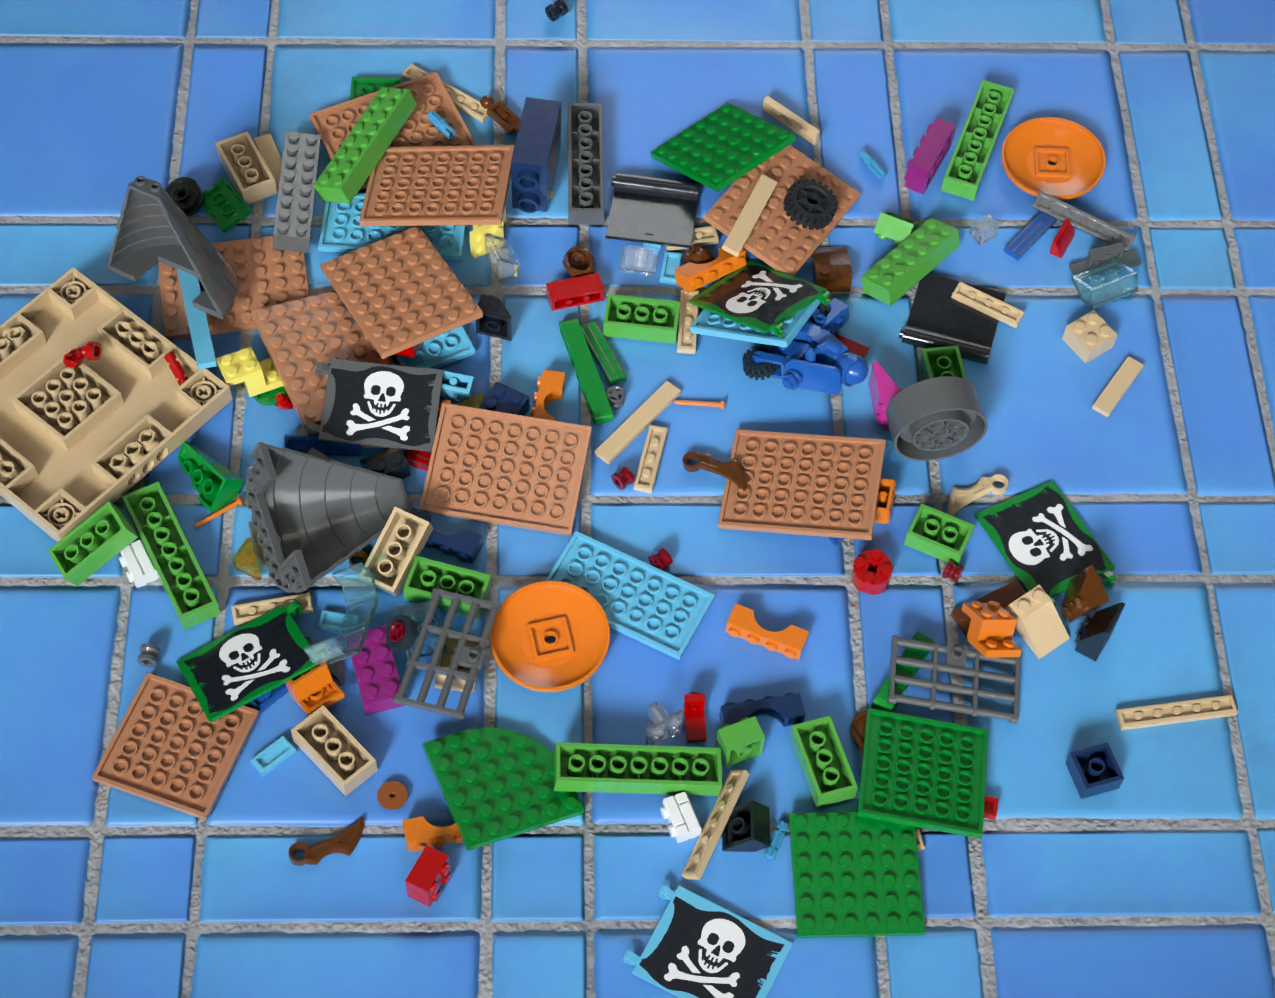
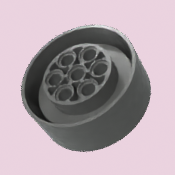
[886,376,988,461]

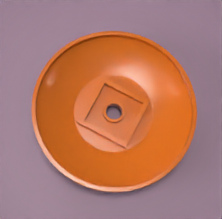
[1001,117,1106,200]
[490,581,610,692]

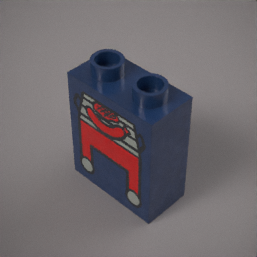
[511,97,561,213]

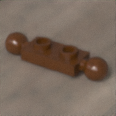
[480,95,521,136]

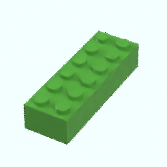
[861,217,960,306]

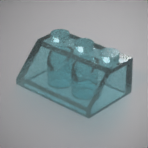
[1072,259,1138,309]

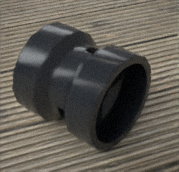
[545,0,568,22]

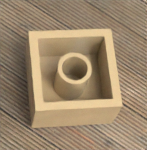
[1062,310,1118,364]

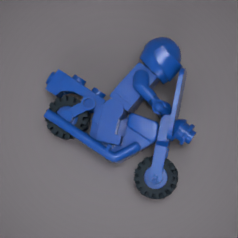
[742,298,869,395]

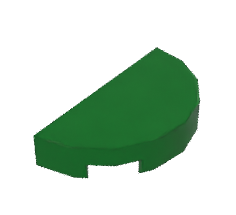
[253,386,288,406]

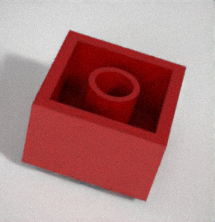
[405,845,452,907]

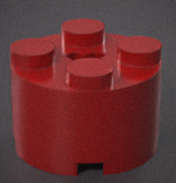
[852,549,893,595]

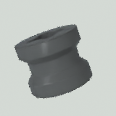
[606,386,625,409]
[137,644,160,667]

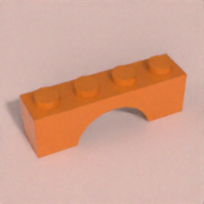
[675,247,746,293]
[530,369,565,421]
[725,603,809,660]
[402,816,463,852]

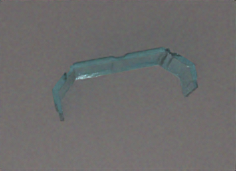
[304,562,379,665]

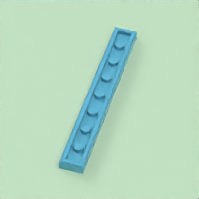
[177,268,217,369]

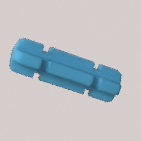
[764,821,789,860]

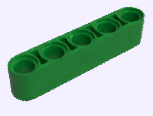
[871,631,935,712]

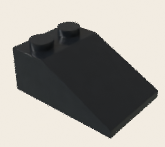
[1074,602,1125,662]

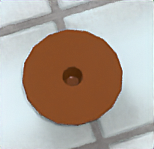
[377,781,408,810]

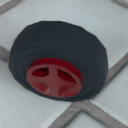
[386,615,418,651]

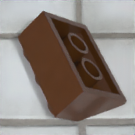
[1061,565,1110,623]

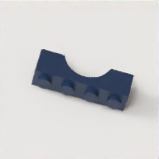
[410,507,483,564]
[719,693,805,727]

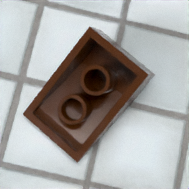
[811,247,852,292]

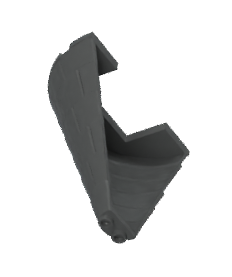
[106,176,238,320]
[246,442,412,593]

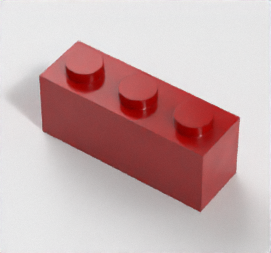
[546,273,604,311]

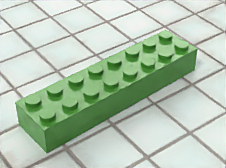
[941,80,1015,201]
[314,87,417,204]
[122,481,221,630]
[554,742,723,796]

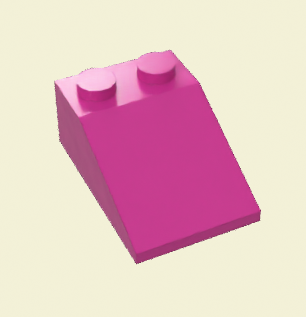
[869,361,901,430]

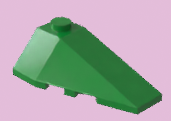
[177,441,244,513]

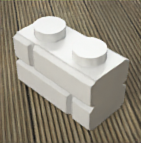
[118,540,158,588]
[660,792,702,843]

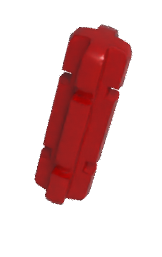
[164,352,188,386]

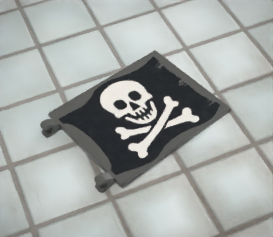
[306,359,443,452]

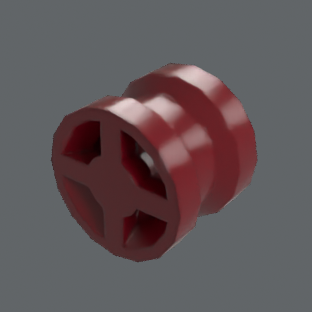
[611,466,635,490]
[648,548,673,571]
[942,560,965,584]

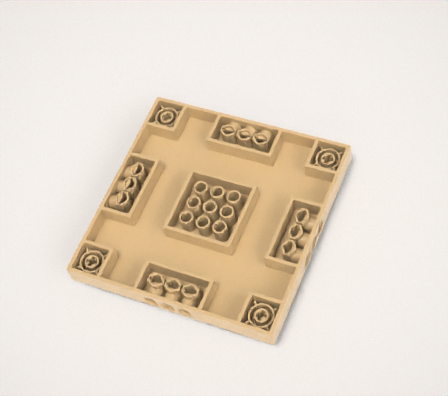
[0,267,233,542]

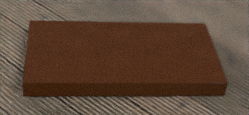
[951,580,1026,638]

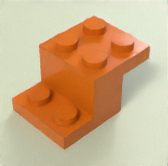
[962,601,1022,658]
[286,649,345,716]

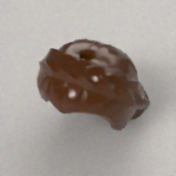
[562,246,596,277]
[683,246,715,264]

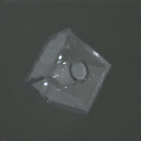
[485,233,521,283]
[620,244,661,276]

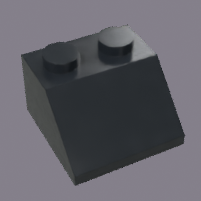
[476,294,512,341]
[359,448,411,479]
[722,800,771,852]

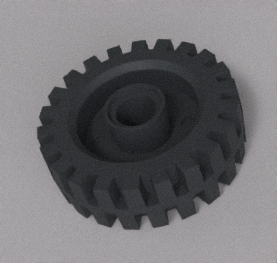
[783,179,838,230]

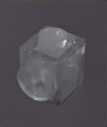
[969,214,999,245]

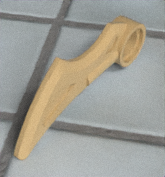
[948,474,1008,516]

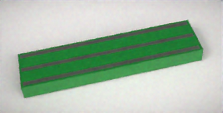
[581,321,627,385]

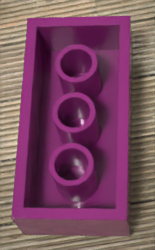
[904,117,955,195]
[346,626,405,716]

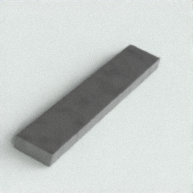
[1032,191,1136,252]

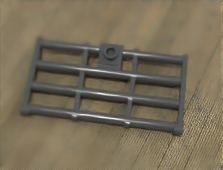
[393,588,502,719]
[887,635,1020,724]

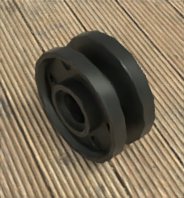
[165,177,205,217]

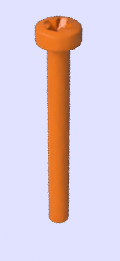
[675,400,725,410]
[194,497,243,528]

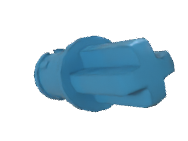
[427,111,457,140]
[858,150,886,179]

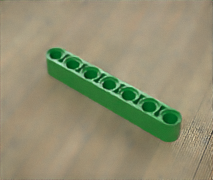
[559,318,613,425]

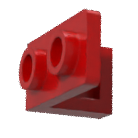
[683,692,707,742]

